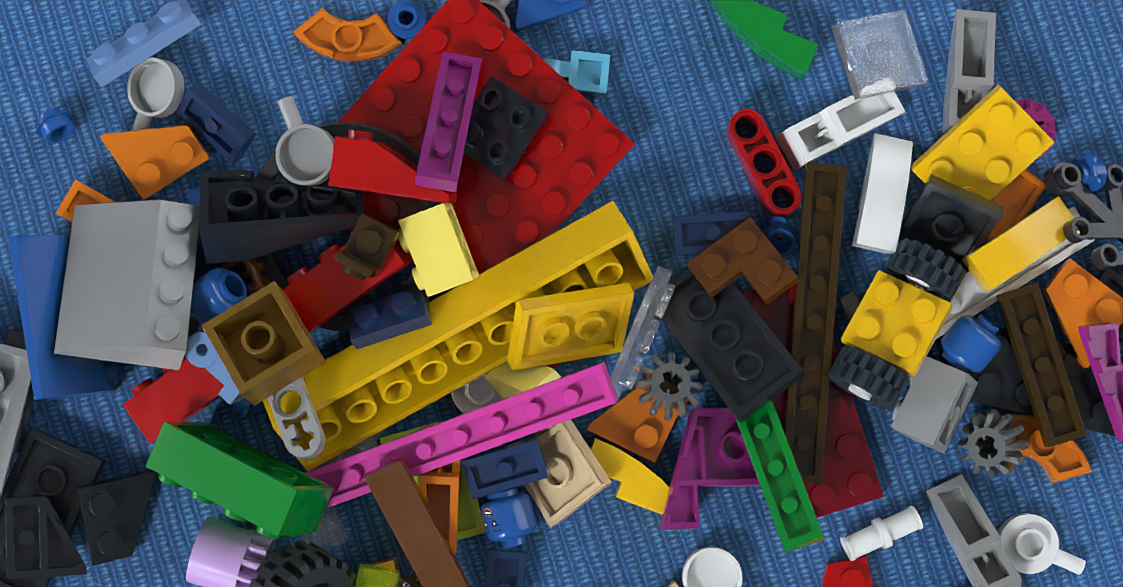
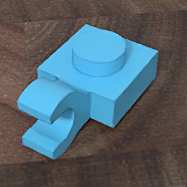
[543,50,610,95]

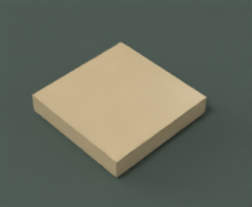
[524,419,612,528]

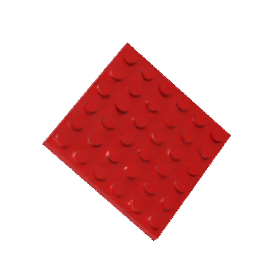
[327,0,635,292]

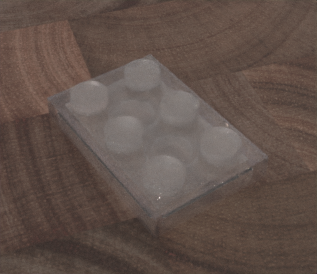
[610,266,675,399]

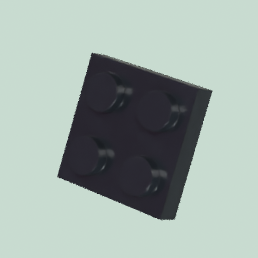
[898,174,1004,272]

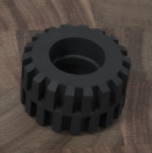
[249,541,359,587]

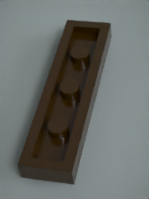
[996,283,1087,447]

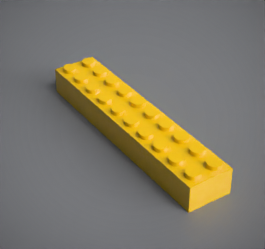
[263,201,654,471]

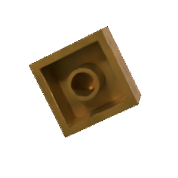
[202,281,326,406]

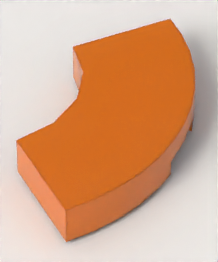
[293,8,403,62]
[1000,414,1092,483]

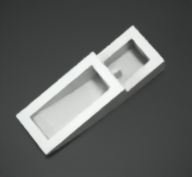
[776,78,905,171]
[852,133,913,254]

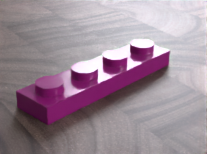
[415,52,482,192]

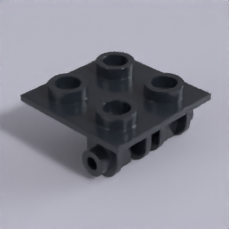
[464,76,549,180]

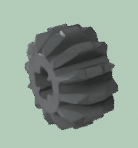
[635,352,704,421]
[957,409,1029,478]

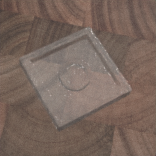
[832,9,928,100]

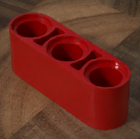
[726,109,801,217]

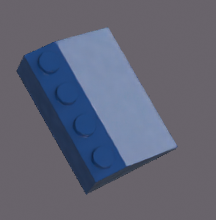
[8,235,119,400]

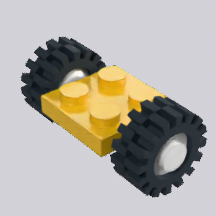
[828,239,966,411]

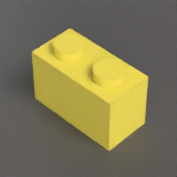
[398,203,480,297]

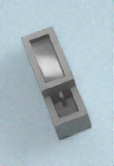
[942,9,996,135]
[926,475,1022,587]

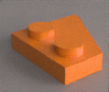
[100,124,210,200]
[1042,258,1123,368]
[587,380,678,463]

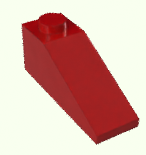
[329,130,457,203]

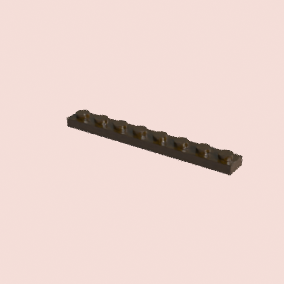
[784,162,847,484]

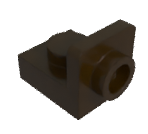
[335,213,401,280]

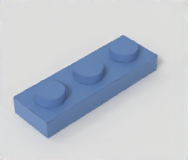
[86,0,201,87]

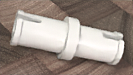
[840,506,923,561]

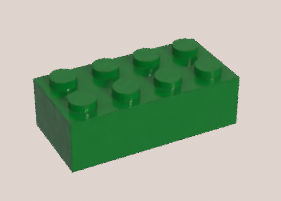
[146,422,334,539]

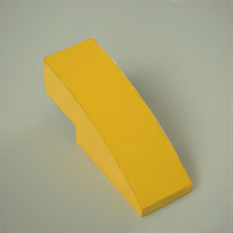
[962,196,1079,292]
[590,437,670,515]

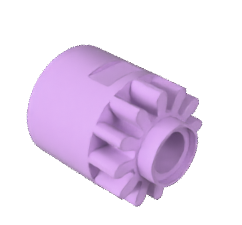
[186,516,276,587]

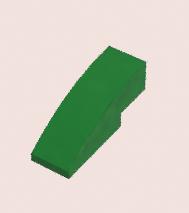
[709,0,819,80]

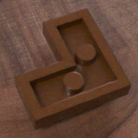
[686,217,799,305]

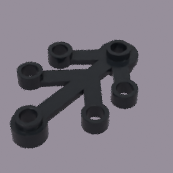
[1044,162,1123,270]

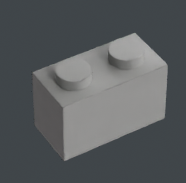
[891,356,978,454]

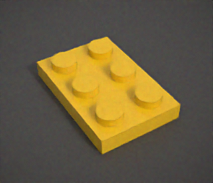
[910,84,1055,200]
[507,283,634,371]

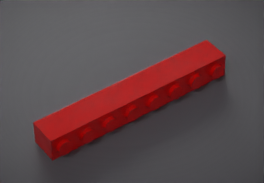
[123,222,413,444]

